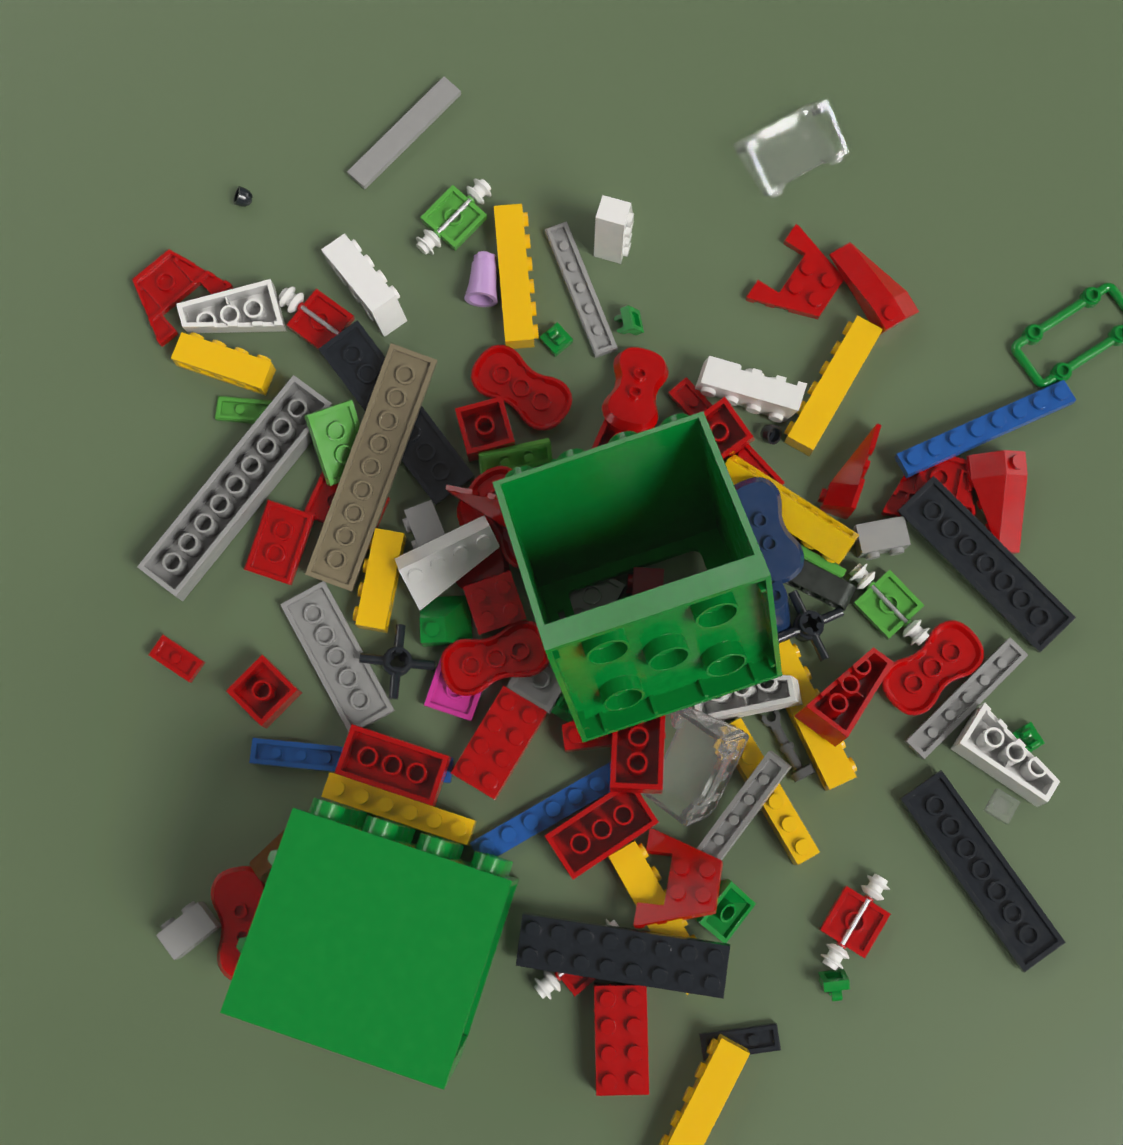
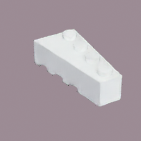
[594,195,634,264]
[321,233,407,337]
[176,279,287,333]
[695,356,807,423]
[395,515,500,610]
[694,675,803,724]
[951,703,1060,807]

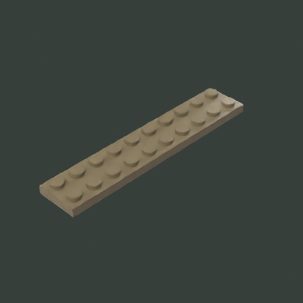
[305,343,438,592]

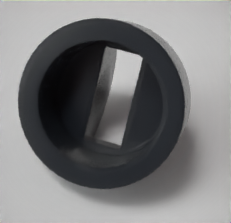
[233,186,253,207]
[760,424,782,445]

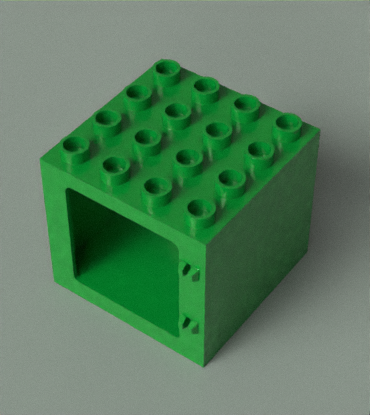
[493,411,782,742]
[220,797,519,1090]

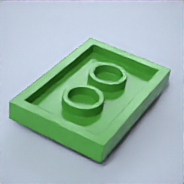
[304,400,360,486]

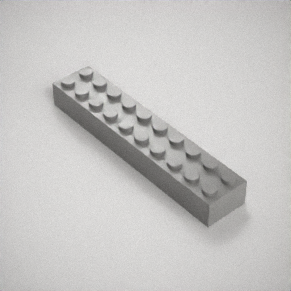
[137,375,332,601]

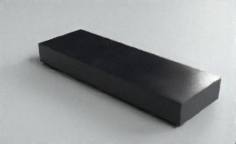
[699,1023,781,1061]

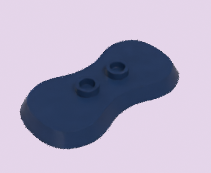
[734,477,804,584]

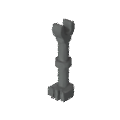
[761,710,815,783]

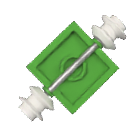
[416,178,491,255]
[849,563,930,646]

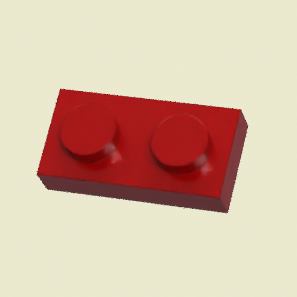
[149,635,206,683]

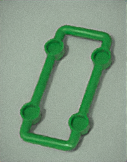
[1011,283,1123,388]

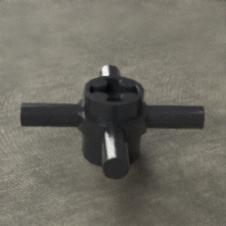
[778,590,844,662]
[359,624,435,700]

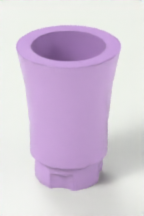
[464,251,498,307]

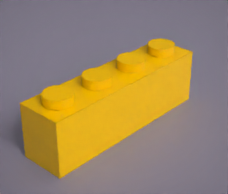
[171,332,276,396]
[353,528,407,633]

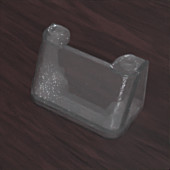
[734,99,849,198]
[642,707,749,827]

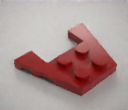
[746,224,844,320]
[132,249,234,347]
[881,457,976,518]
[633,829,723,929]

